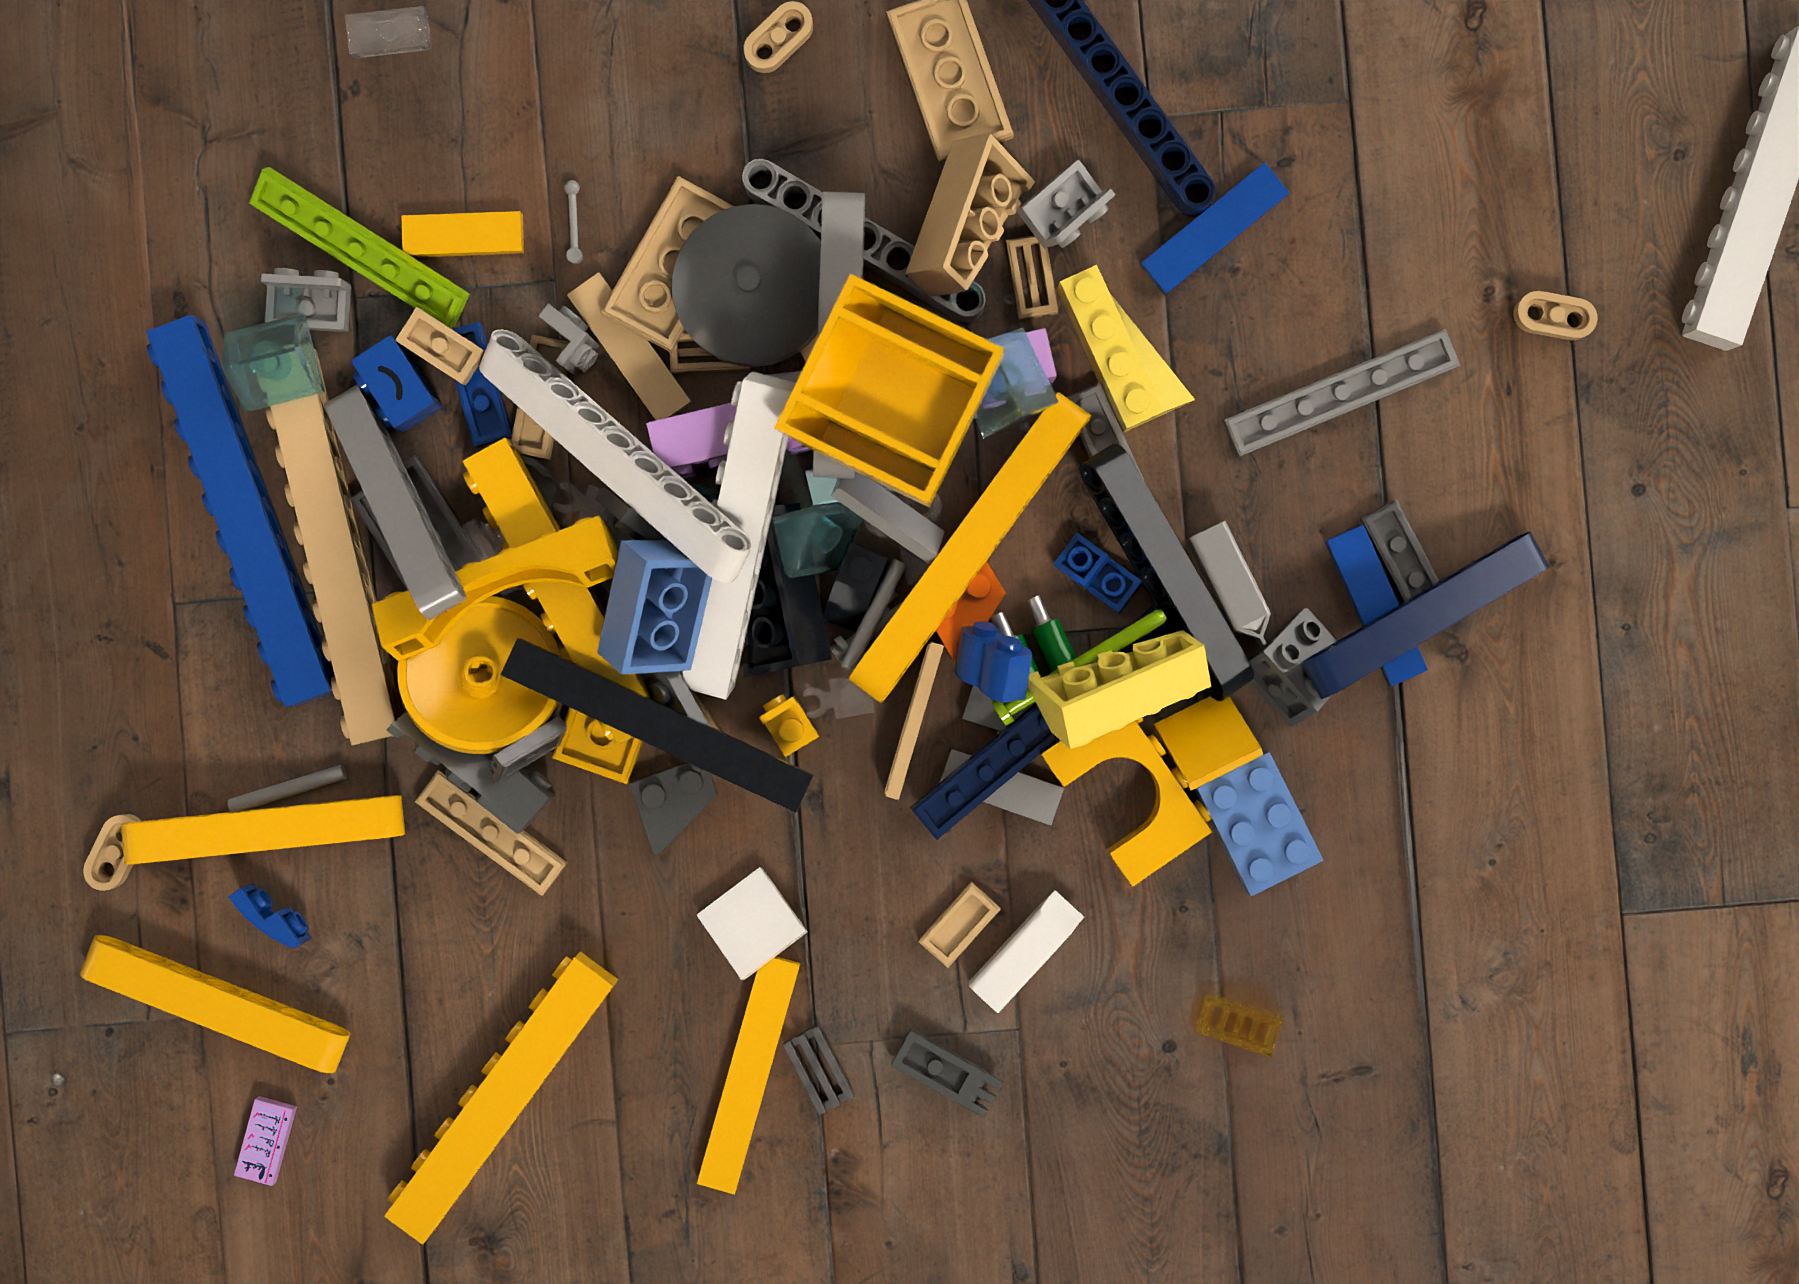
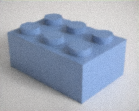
[597,540,712,675]
[1193,750,1324,897]

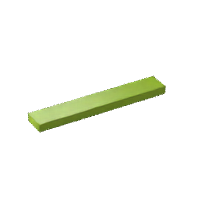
[249,167,470,329]

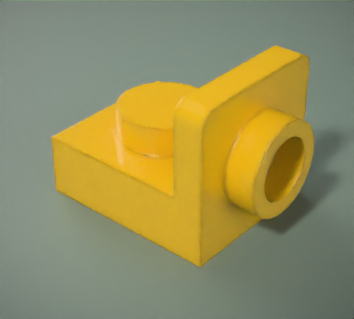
[759,694,820,757]

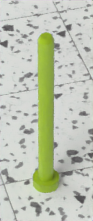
[991,610,1167,726]

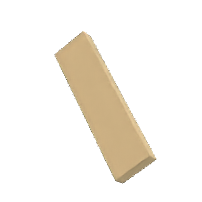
[567,272,692,420]
[884,642,944,800]
[415,769,567,896]

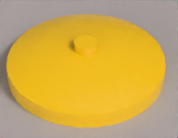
[397,596,561,754]

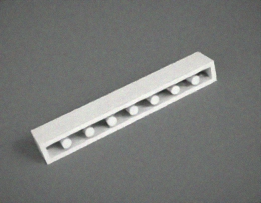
[1681,25,1799,351]
[679,371,796,700]

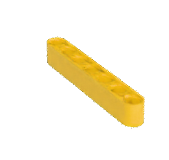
[121,795,406,865]
[80,935,350,1073]

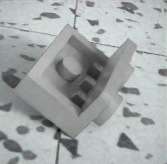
[1016,159,1116,249]
[261,268,351,332]
[539,303,600,376]

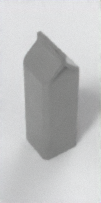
[1186,521,1271,645]

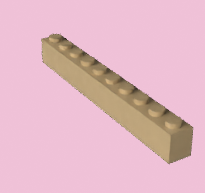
[257,344,404,746]

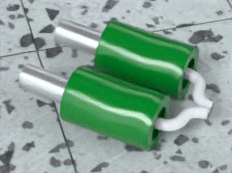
[991,595,1077,687]

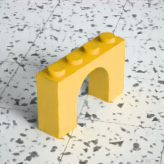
[1041,718,1212,887]

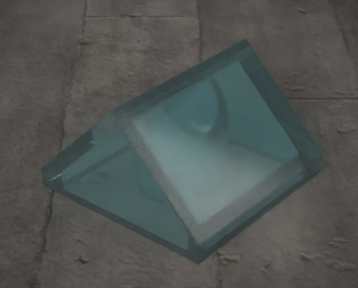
[221,313,325,412]
[974,328,1059,438]
[772,502,863,578]

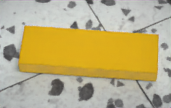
[401,211,524,257]

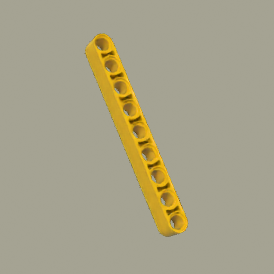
[848,392,1092,703]

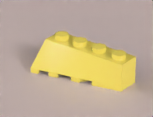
[1057,265,1195,433]
[1027,630,1211,749]

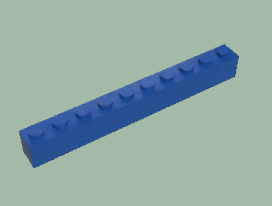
[146,315,335,707]

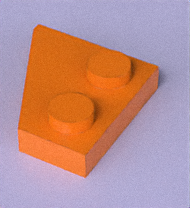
[936,561,1006,664]

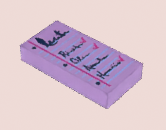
[234,1096,297,1186]

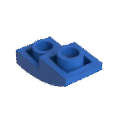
[1053,533,1143,615]
[228,883,312,949]

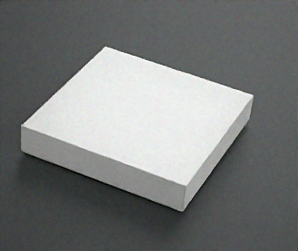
[697,867,807,980]

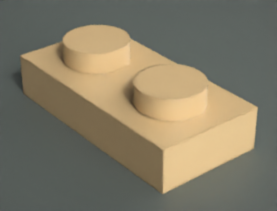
[395,307,485,386]

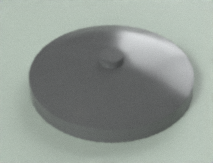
[672,204,821,367]

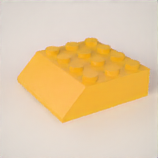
[774,274,1005,507]

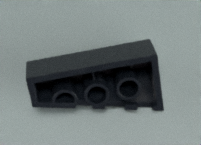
[743,503,832,678]

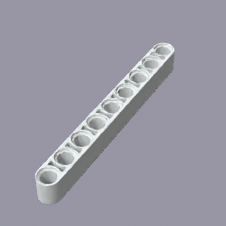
[479,329,753,583]

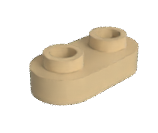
[744,1,813,73]
[1513,291,1598,340]
[83,814,141,891]

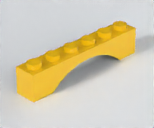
[371,515,619,661]

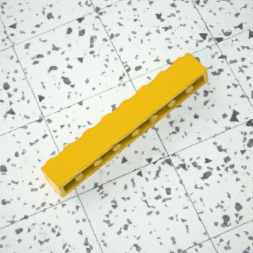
[463,438,650,744]
[384,952,619,1245]

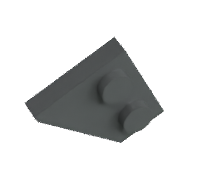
[629,762,718,856]

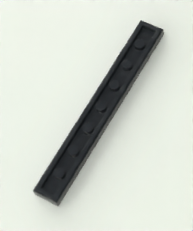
[501,638,814,813]

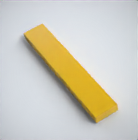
[697,956,801,1195]

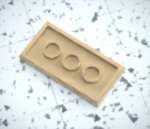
[887,0,1014,164]
[601,176,734,353]

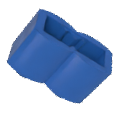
[954,621,1033,703]

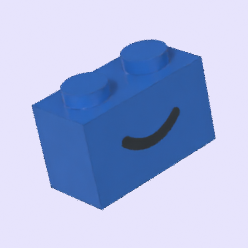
[351,335,443,432]

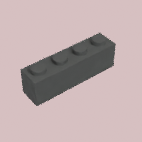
[387,711,556,834]

